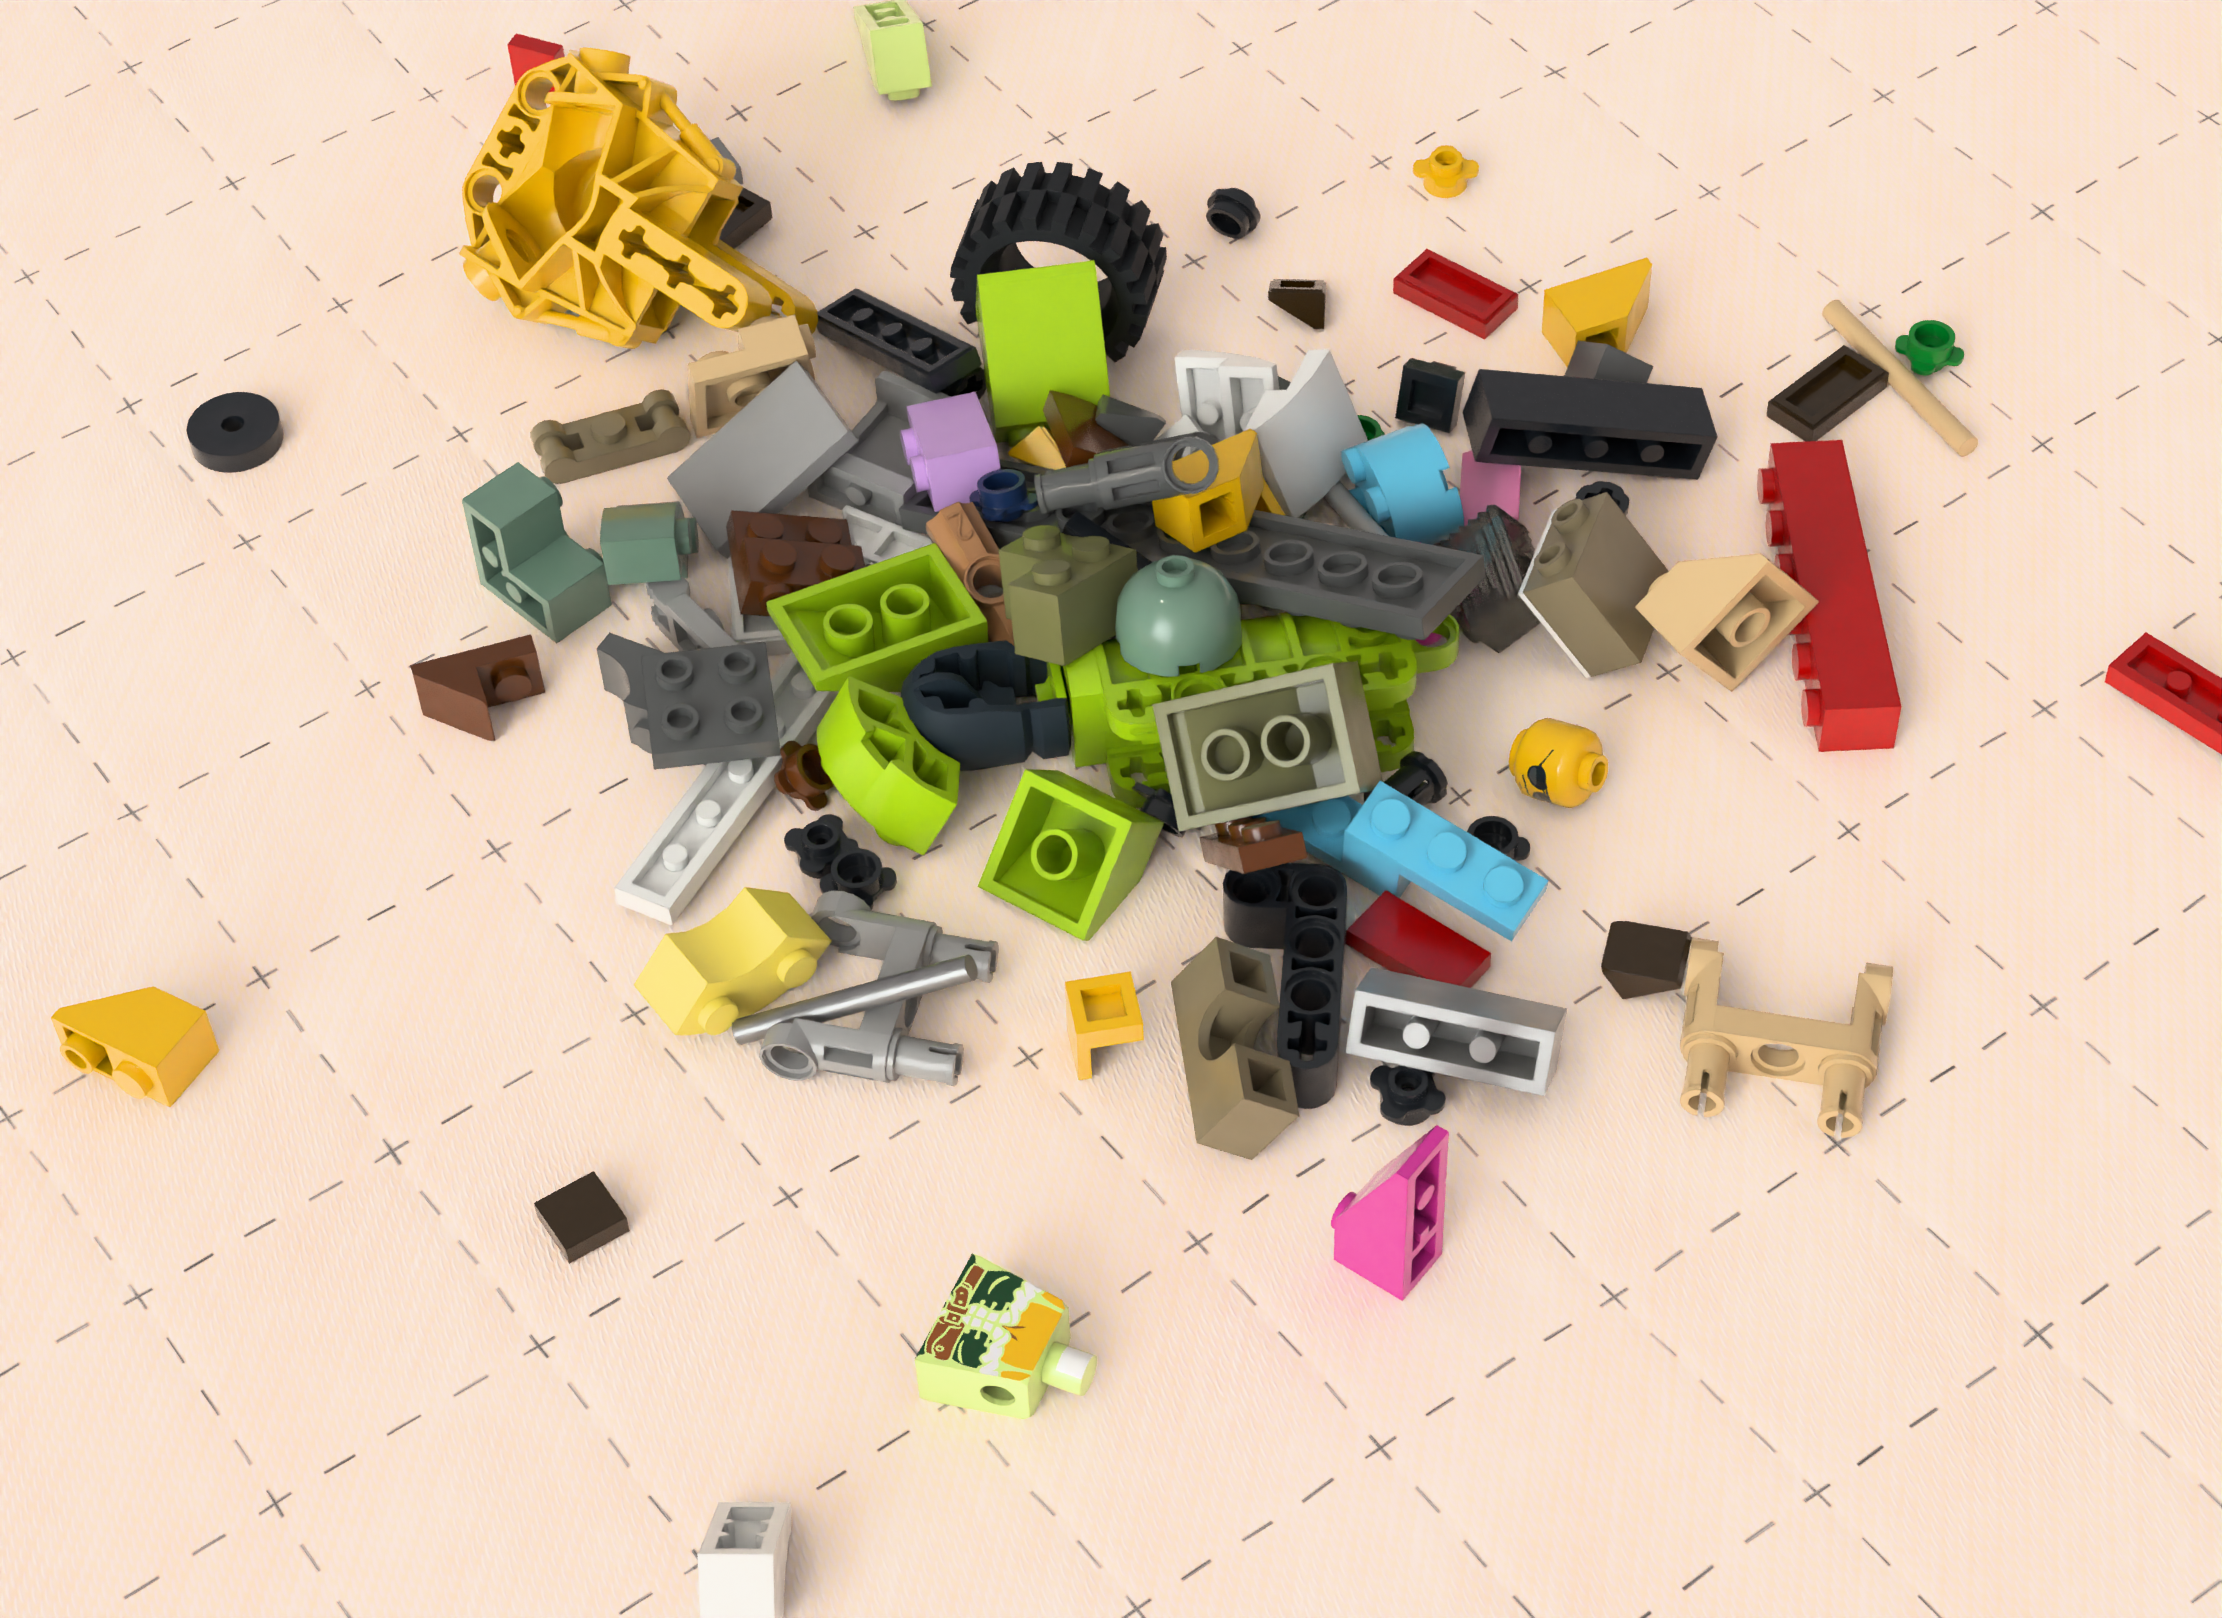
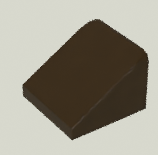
[1601,921,1692,999]

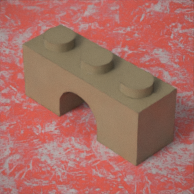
[1171,937,1300,1160]

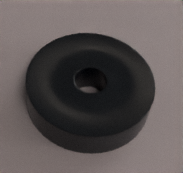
[186,392,284,473]

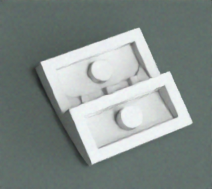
[1174,349,1279,481]
[1244,349,1368,518]

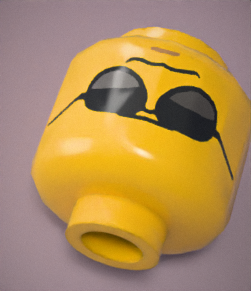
[1509,718,1608,808]

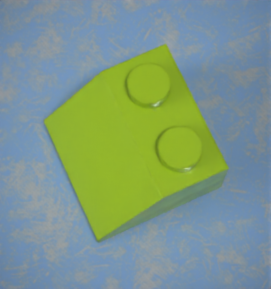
[977,769,1164,941]

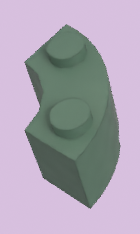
[600,501,699,585]

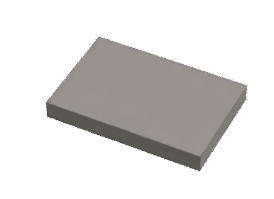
[667,361,859,559]

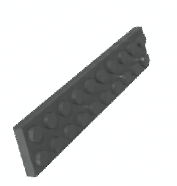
[899,459,1486,640]

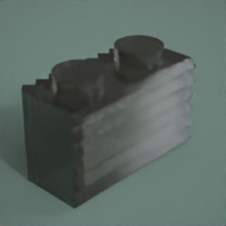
[1440,505,1541,653]

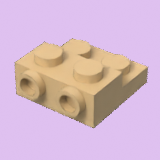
[688,314,816,438]

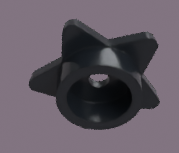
[1132,782,1202,838]

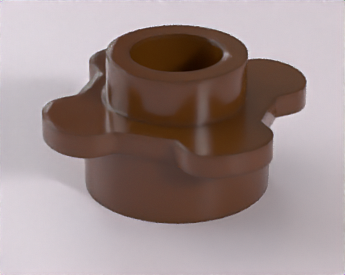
[774,741,834,811]

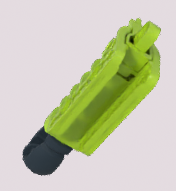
[900,612,1459,808]

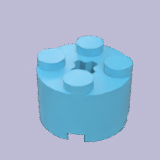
[1341,423,1464,545]

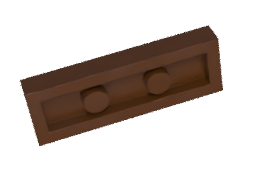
[1199,816,1308,874]

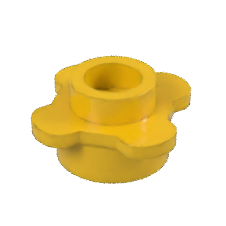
[1413,145,1479,198]

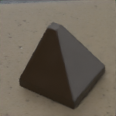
[1268,279,1326,329]

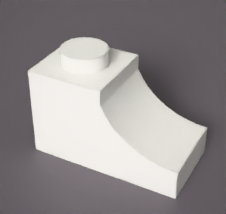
[698,1502,792,1618]

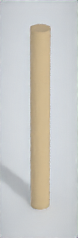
[1822,300,1978,457]

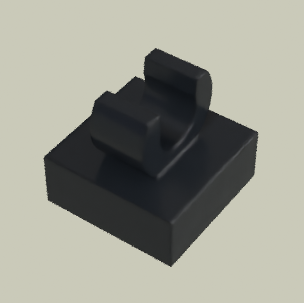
[1395,358,1466,433]

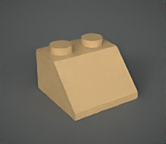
[1635,553,1819,692]

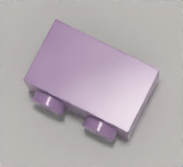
[900,392,1001,512]

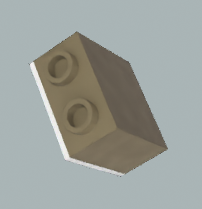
[1518,492,1669,679]

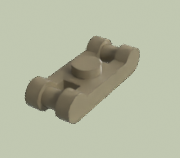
[530,389,691,484]

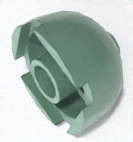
[1115,555,1242,677]

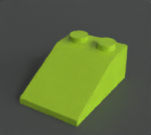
[766,543,988,692]

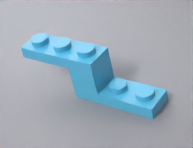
[1253,781,1549,942]

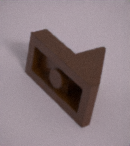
[410,634,545,741]

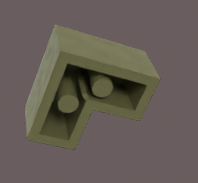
[999,525,1138,666]

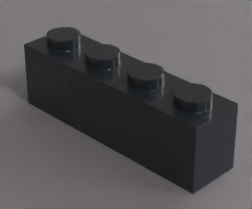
[1462,369,1718,480]

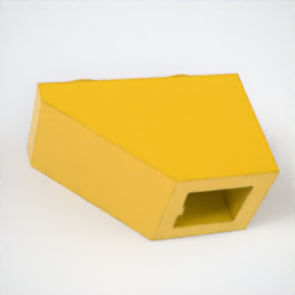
[1542,257,1652,367]
[1152,429,1264,553]
[51,986,219,1107]

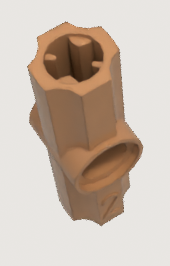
[926,502,1014,646]

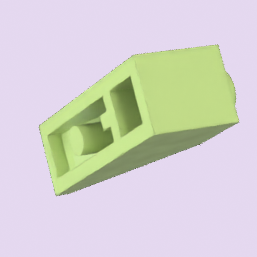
[853,0,932,100]

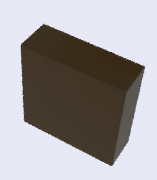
[534,1171,630,1264]

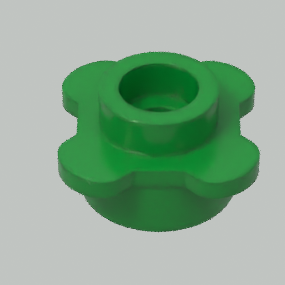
[1895,320,1964,376]

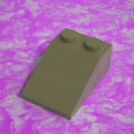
[1152,661,1383,832]

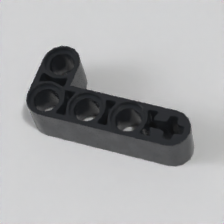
[1223,863,1347,1109]

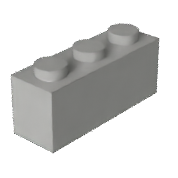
[1345,967,1567,1096]

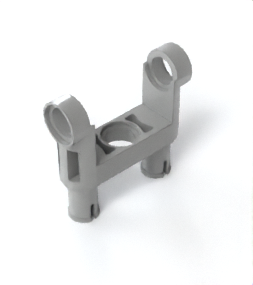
[759,891,999,1087]

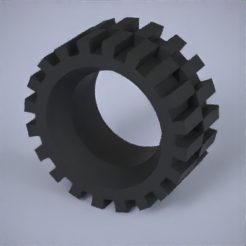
[950,161,1167,363]

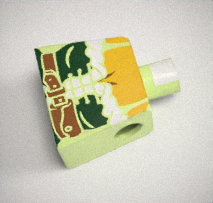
[915,1253,1097,1419]

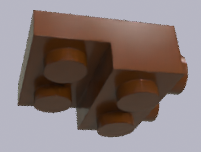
[726,510,865,617]

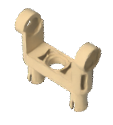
[1680,937,1893,1138]

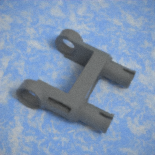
[1034,432,1220,514]

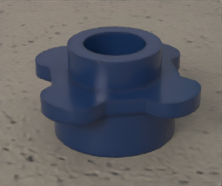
[969,469,1038,522]

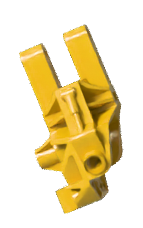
[459,48,818,349]

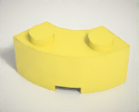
[634,887,832,1035]

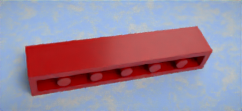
[1757,440,1902,752]

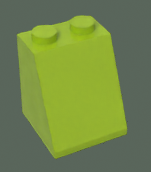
[976,260,1110,448]

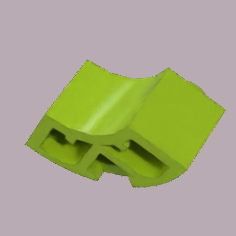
[817,676,960,855]

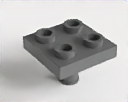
[640,642,780,770]

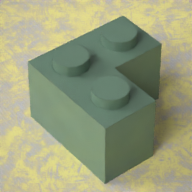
[461,462,612,644]

